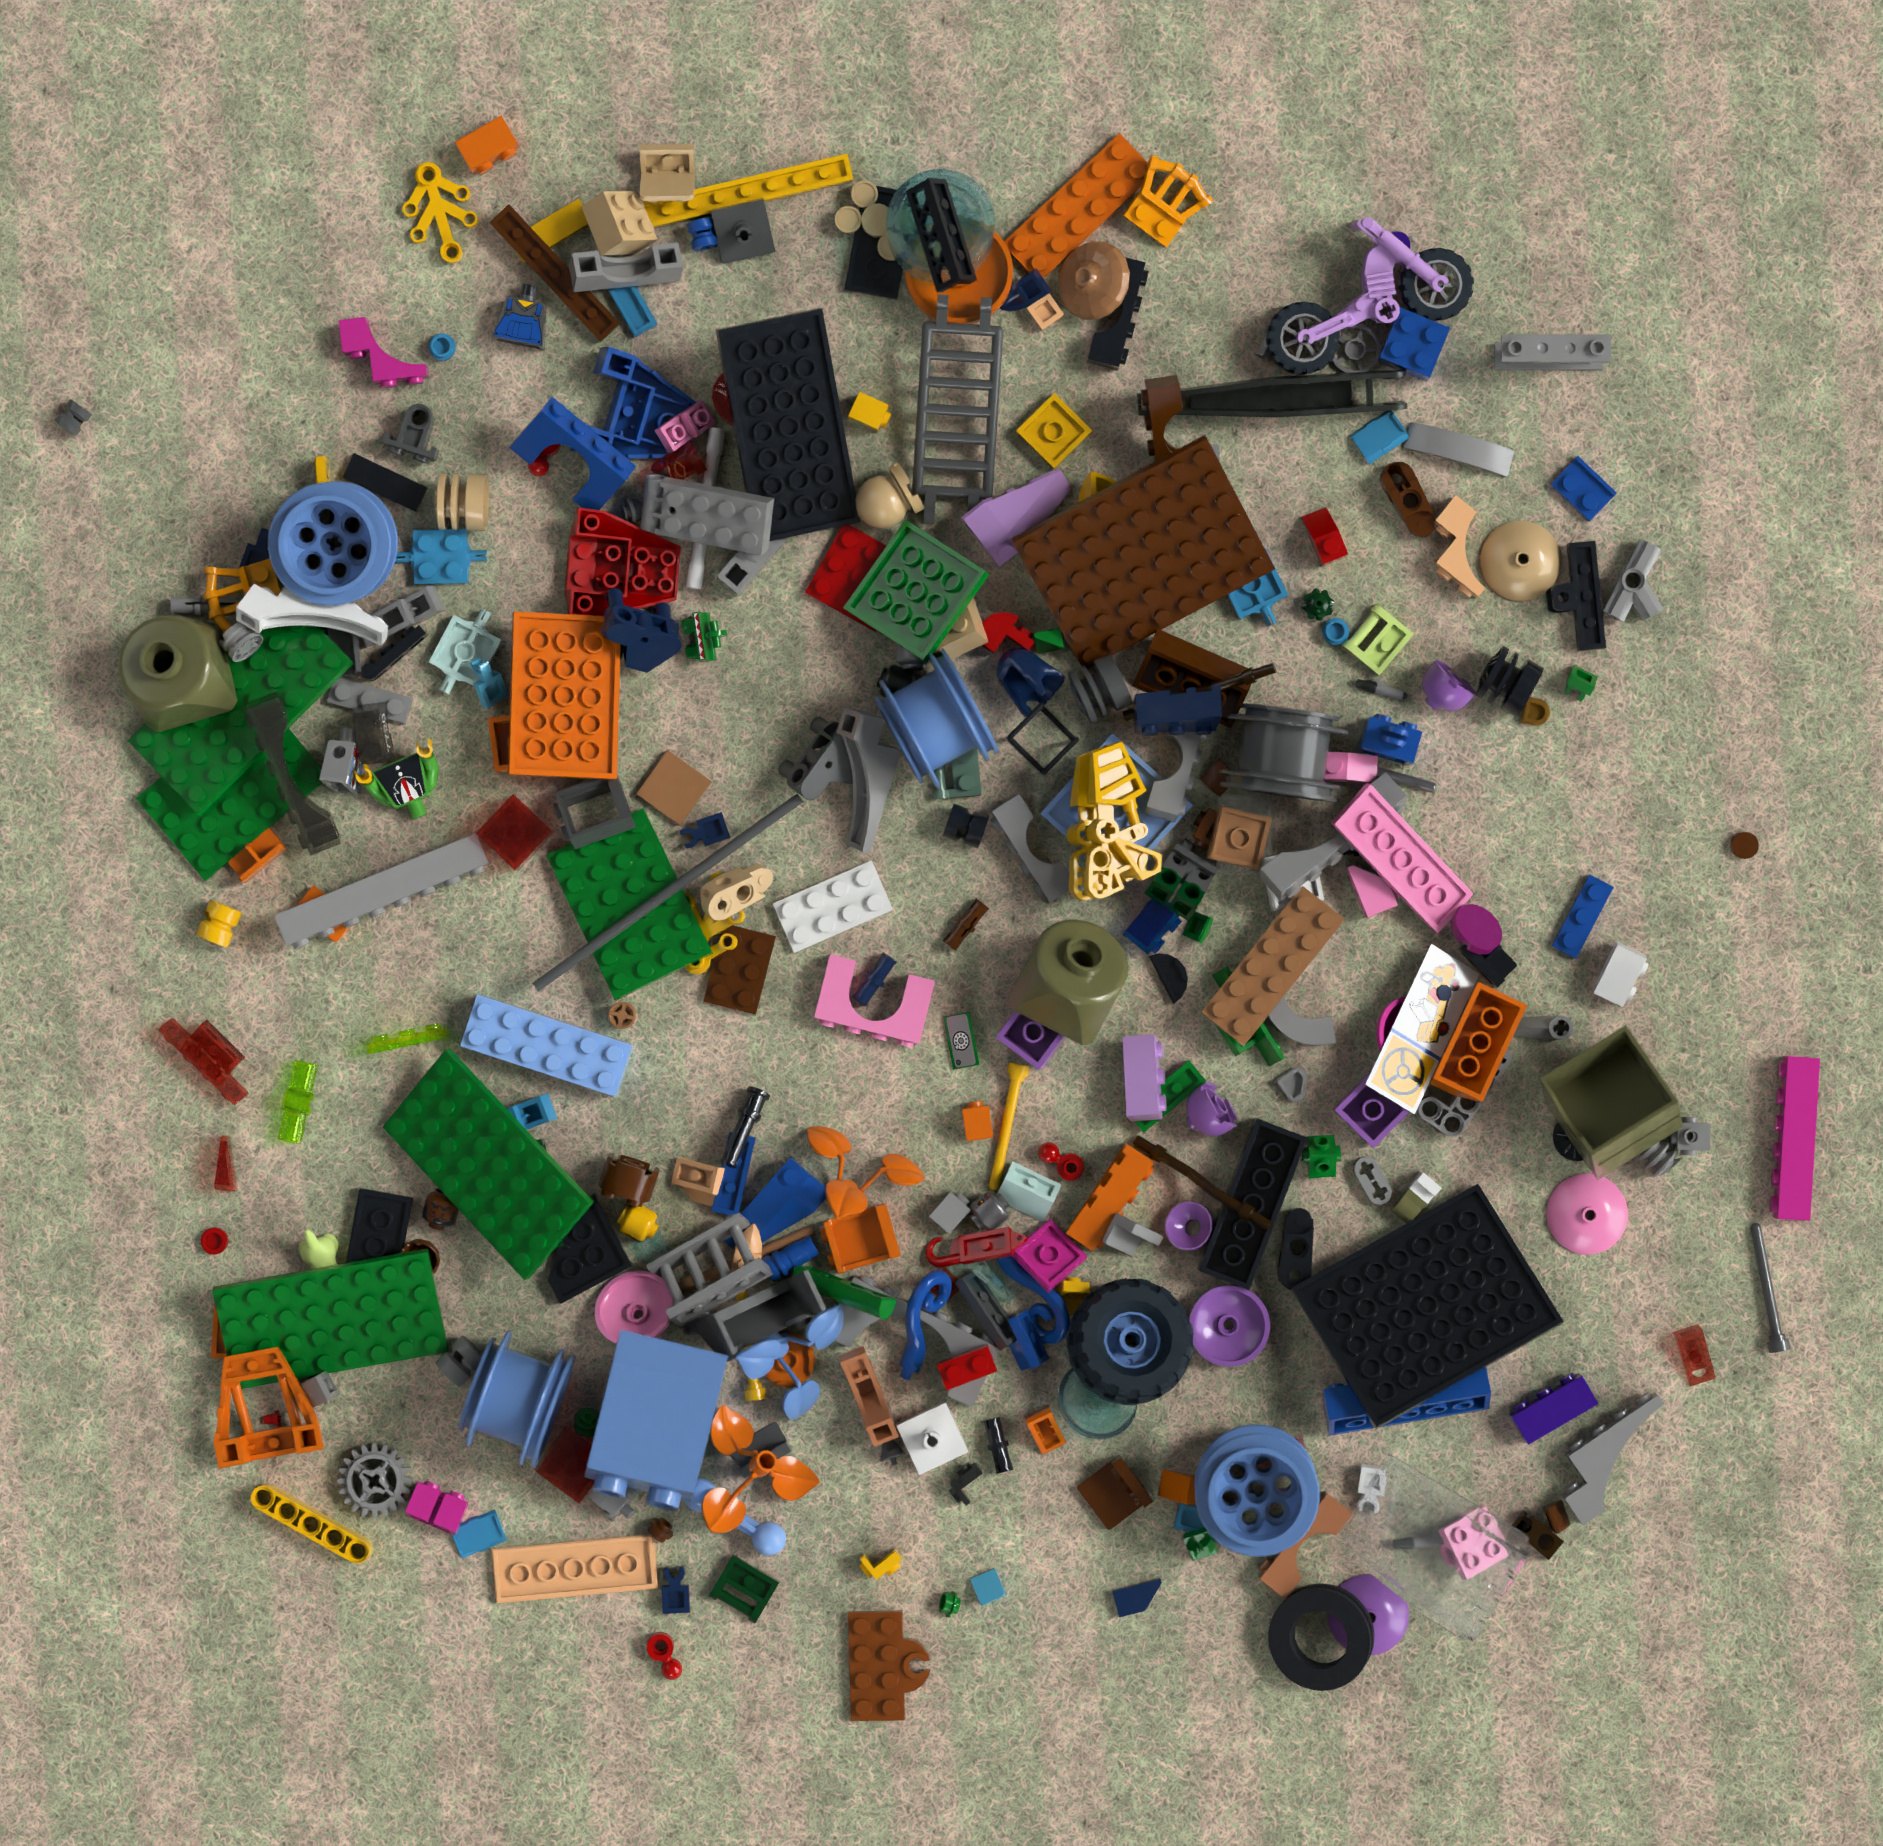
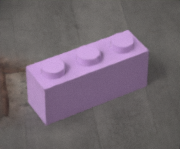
[1122,1034,1167,1122]

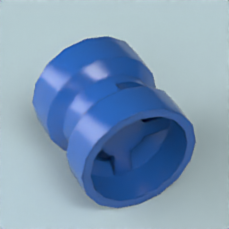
[687,218,719,251]

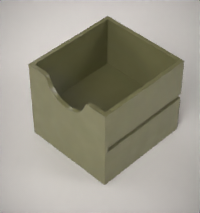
[1540,1025,1683,1180]

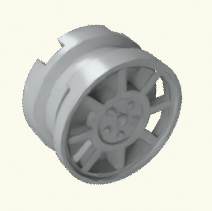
[219,622,263,662]

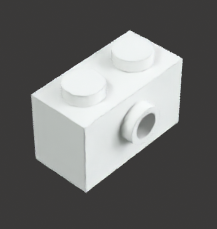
[1592,941,1649,1007]

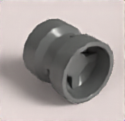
[54,399,92,436]

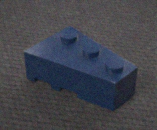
[1133,685,1222,736]

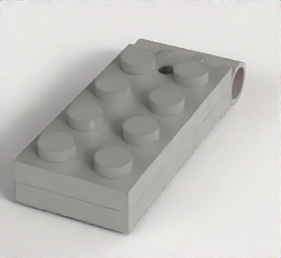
[640,474,774,555]

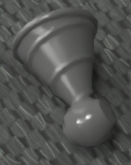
[880,1439,906,1466]

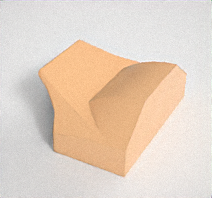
[671,1157,725,1206]

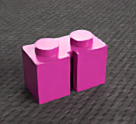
[405,1481,468,1536]

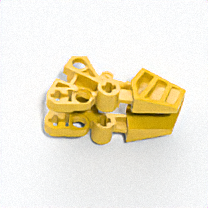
[1066,741,1162,901]

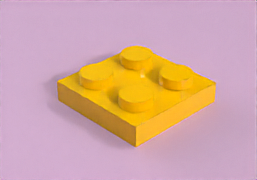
[1016,393,1092,470]

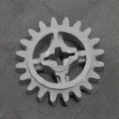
[337,1442,413,1518]

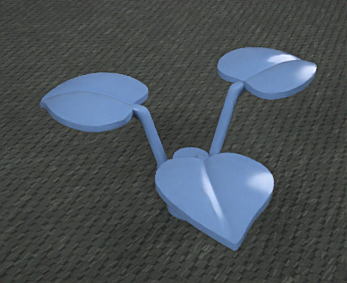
[735,1303,844,1420]

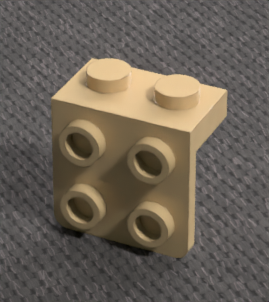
[640,144,695,203]

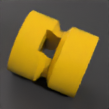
[195,899,242,947]

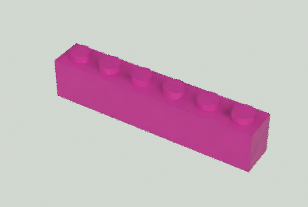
[1769,1056,1820,1221]

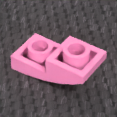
[654,400,716,453]

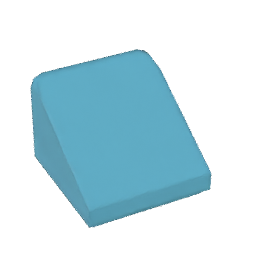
[970,1568,1006,1606]

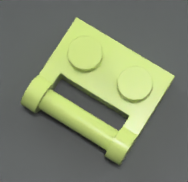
[1342,604,1414,676]

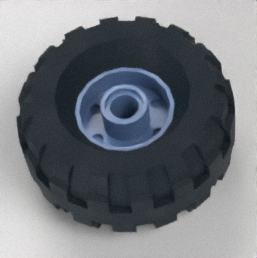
[1067,1278,1194,1405]

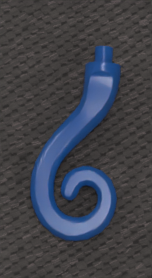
[997,1256,1070,1345]
[899,1270,952,1380]

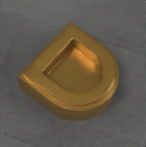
[1520,697,1550,726]

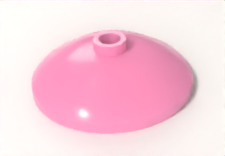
[1546,1174,1628,1255]
[595,1270,674,1345]

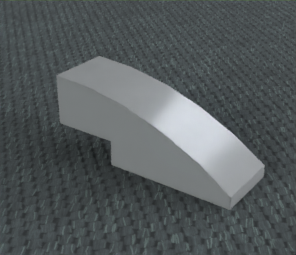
[362,586,446,647]

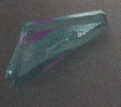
[973,1261,1016,1303]

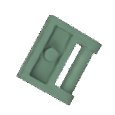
[932,748,982,799]

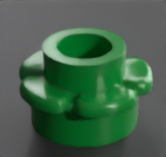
[939,1591,961,1618]

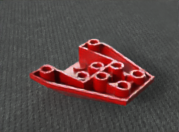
[564,508,681,616]

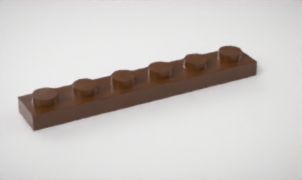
[489,204,620,342]

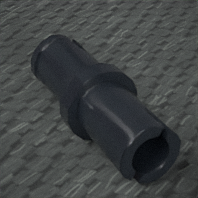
[983,1417,1014,1474]

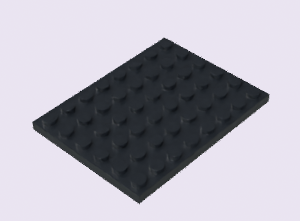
[1291,1184,1564,1430]

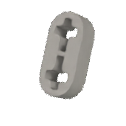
[1353,1157,1392,1205]

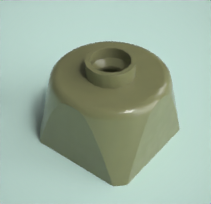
[118,615,237,733]
[1008,920,1128,1045]

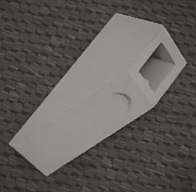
[717,537,790,597]

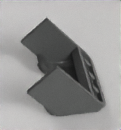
[694,1270,826,1362]

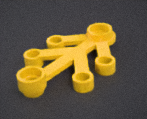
[402,162,478,264]
[685,872,745,975]

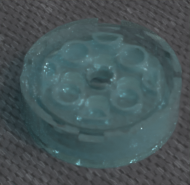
[886,169,995,283]

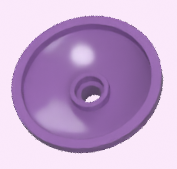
[1189,1285,1270,1367]
[1328,1574,1409,1656]

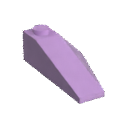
[961,468,1073,567]

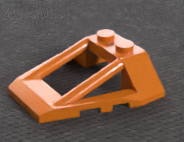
[213,1347,324,1469]

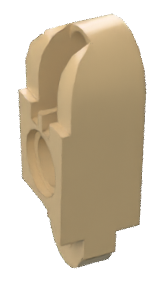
[700,863,773,921]

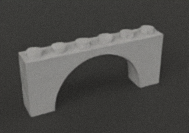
[835,1274,999,1407]

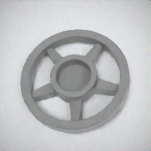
[1332,324,1381,373]

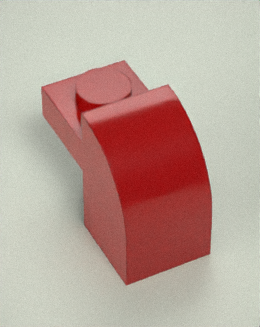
[981,612,1035,654]

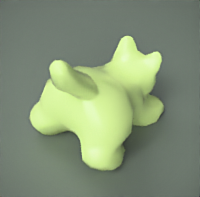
[298,1229,339,1269]

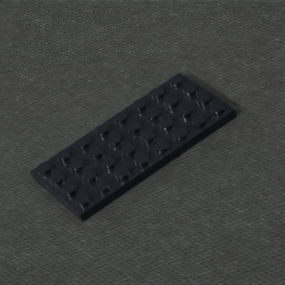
[715,308,861,542]

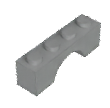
[569,242,683,292]
[1144,732,1206,823]
[990,794,1069,903]

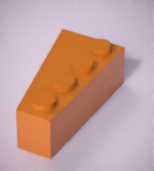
[1065,1142,1154,1251]

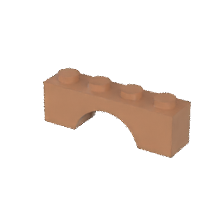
[1258,1491,1353,1599]

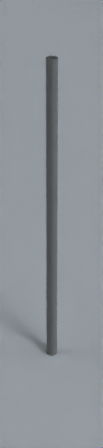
[532,793,803,992]

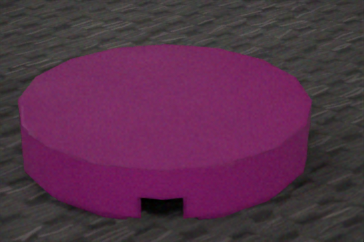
[1451,904,1502,955]

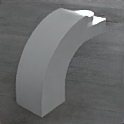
[1268,995,1336,1045]

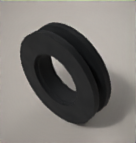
[1268,1583,1374,1691]

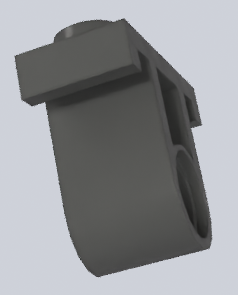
[382,404,440,464]

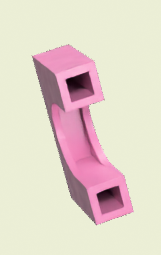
[814,954,935,1048]

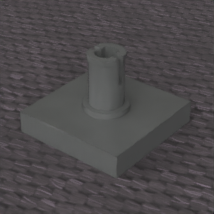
[711,198,776,264]

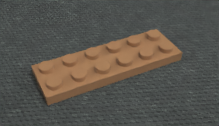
[1201,886,1345,1047]

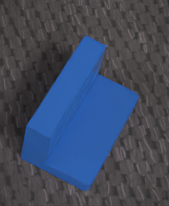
[1008,1310,1050,1371]

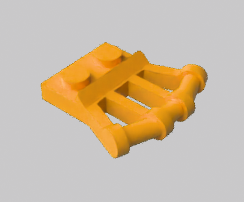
[1122,154,1214,247]
[203,559,282,633]

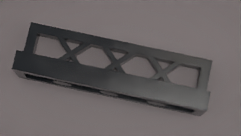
[905,178,977,293]

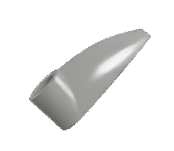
[1514,1016,1573,1040]

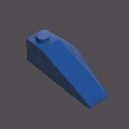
[724,1157,827,1250]

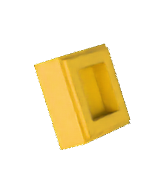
[314,456,330,483]

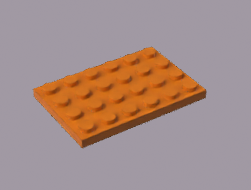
[508,611,621,780]

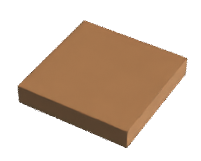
[637,750,712,826]
[1207,805,1272,871]

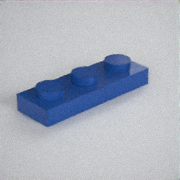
[1552,875,1614,959]
[712,1132,756,1215]

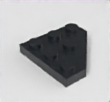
[548,1194,633,1304]

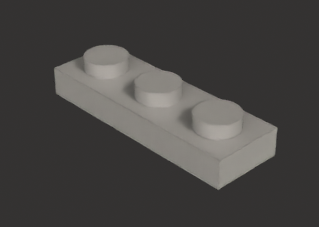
[327,678,413,724]

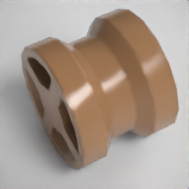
[609,1002,637,1029]

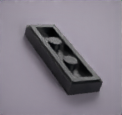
[343,453,428,512]

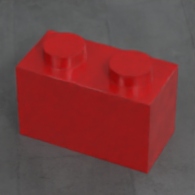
[937,1343,998,1391]

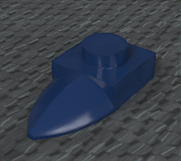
[999,268,1051,311]

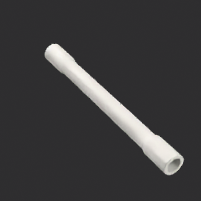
[686,427,725,590]

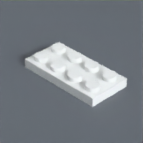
[773,860,893,953]

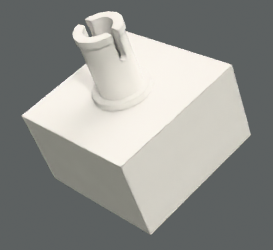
[896,1400,969,1475]

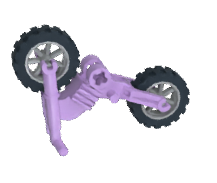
[1266,217,1474,374]

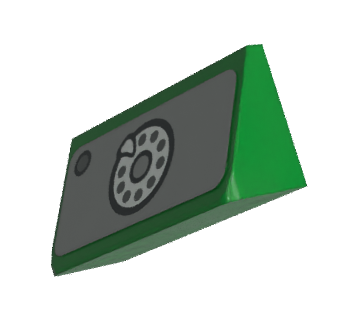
[943,1012,980,1070]

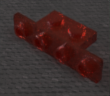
[158,1018,249,1105]

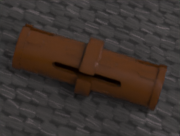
[942,898,989,951]

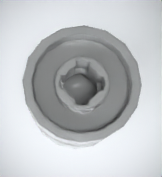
[435,1335,483,1387]

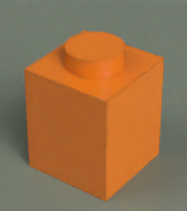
[962,1101,993,1142]

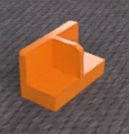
[228,828,287,883]

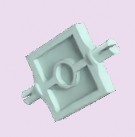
[429,608,502,694]

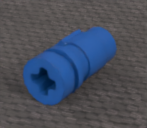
[761,1235,820,1282]

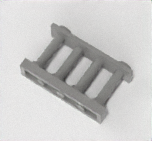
[1494,334,1611,371]
[646,1213,773,1327]

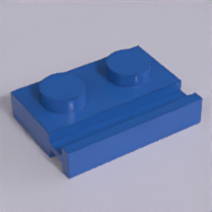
[1550,456,1617,522]

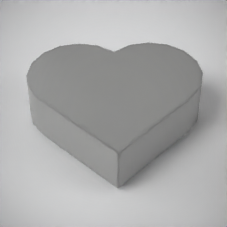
[1275,1067,1308,1102]

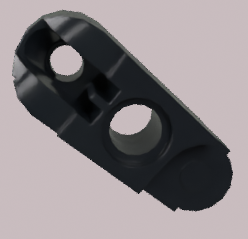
[1277,1208,1314,1290]

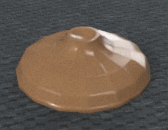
[1058,241,1130,320]

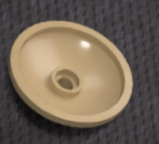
[1480,520,1561,601]

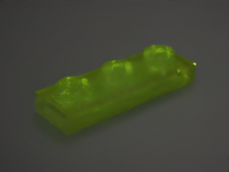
[366,1023,450,1054]

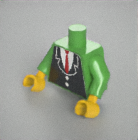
[354,738,439,820]

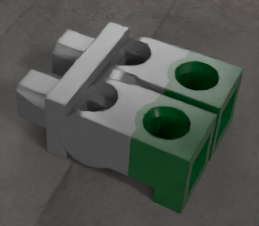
[1144,839,1218,921]

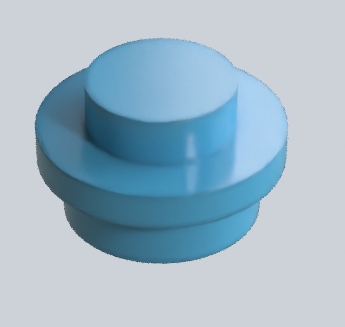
[429,333,456,361]
[1322,618,1349,645]

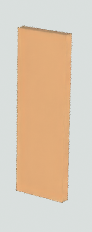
[491,1534,659,1603]

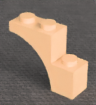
[1434,495,1485,598]

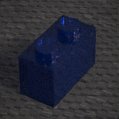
[1122,899,1182,955]

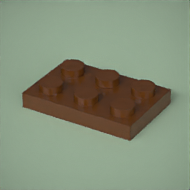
[704,925,776,1015]

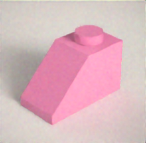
[1324,752,1378,783]
[1345,865,1400,918]

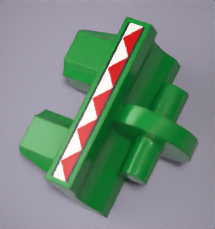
[681,611,727,661]

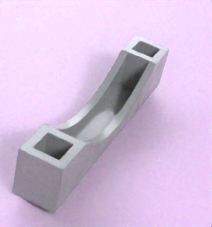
[1260,772,1407,901]

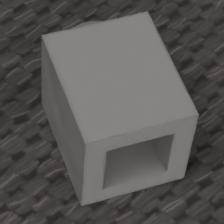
[929,1191,971,1234]

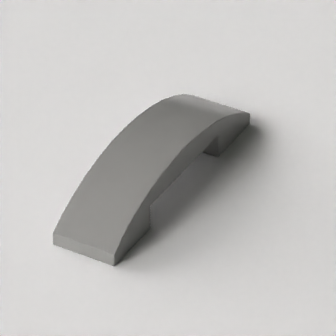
[1403,422,1514,477]

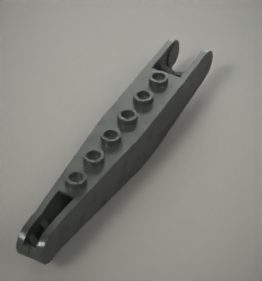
[1137,370,1407,418]

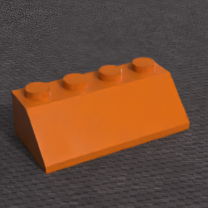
[1429,982,1527,1103]

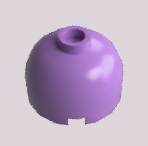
[1422,659,1476,711]
[1186,1081,1237,1137]

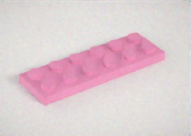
[1330,783,1473,933]

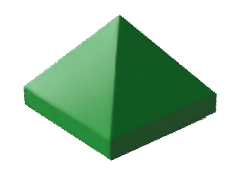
[1183,911,1213,943]

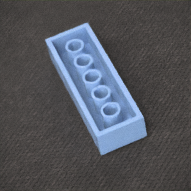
[460,994,634,1096]

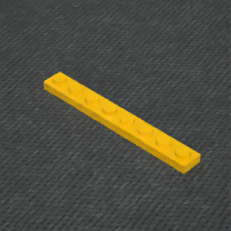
[643,153,854,228]

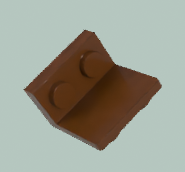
[1077,1455,1153,1530]

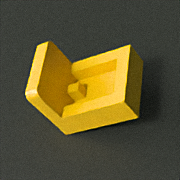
[1055,1277,1090,1315]
[859,1549,902,1580]

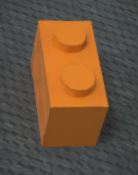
[455,115,520,175]

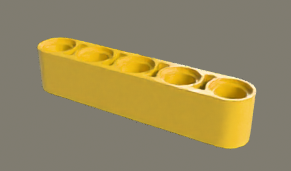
[251,1483,372,1564]

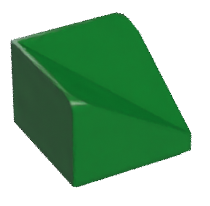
[1033,628,1064,654]

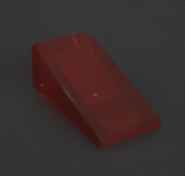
[214,1135,238,1192]
[1673,1324,1716,1387]

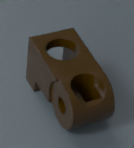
[1510,1510,1564,1560]

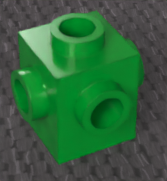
[1302,1135,1341,1178]

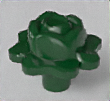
[1301,588,1334,621]

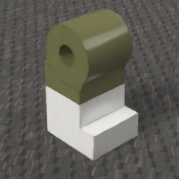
[1391,1172,1442,1224]

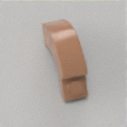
[838,1346,899,1447]

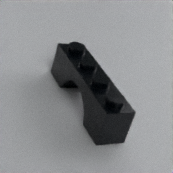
[1087,257,1149,370]

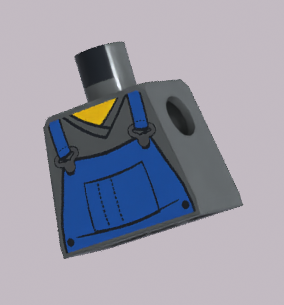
[492,284,546,350]

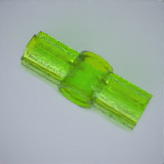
[278,1060,319,1144]

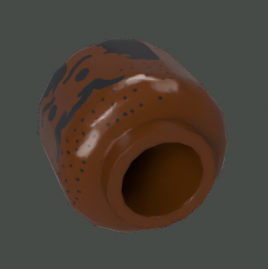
[422,1188,459,1230]

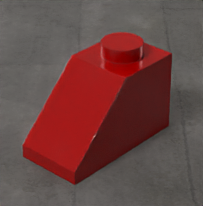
[1301,507,1348,567]

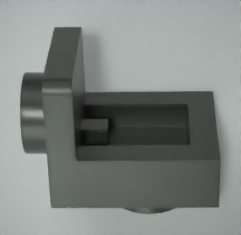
[949,1462,983,1506]

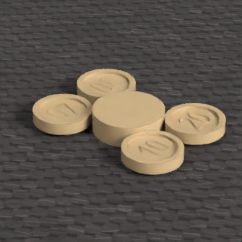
[835,180,917,261]

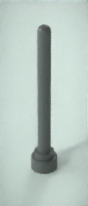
[1750,1223,1791,1353]

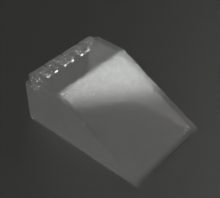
[1332,1453,1530,1642]

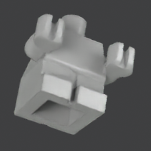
[588,1487,639,1522]

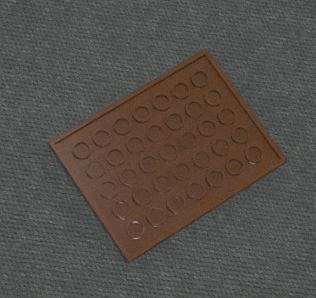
[1011,435,1275,669]

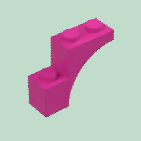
[339,317,429,388]

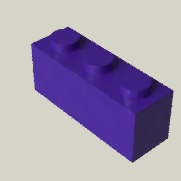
[1509,1373,1599,1445]

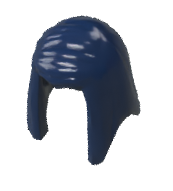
[996,648,1065,717]

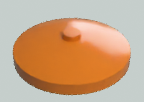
[905,218,1013,324]

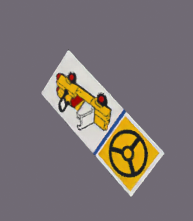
[1366,944,1480,1114]

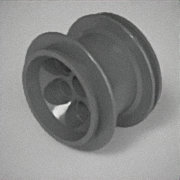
[1219,703,1349,803]

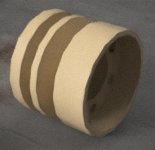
[435,473,489,531]

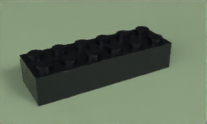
[1197,1118,1308,1290]

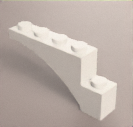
[236,584,388,646]

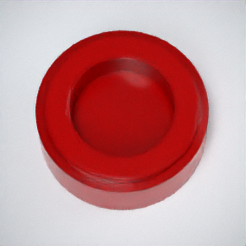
[201,1227,229,1255]

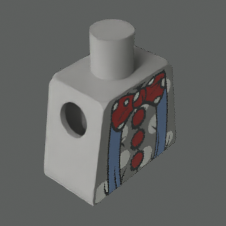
[319,728,364,795]

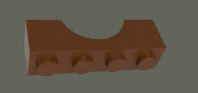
[1141,375,1183,462]

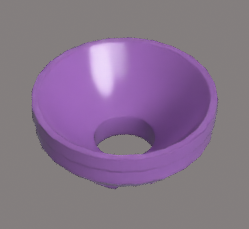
[1165,1201,1214,1251]

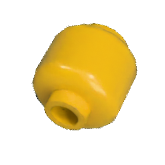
[617,1204,659,1243]

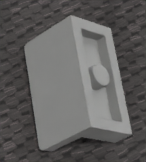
[1102,1212,1164,1256]

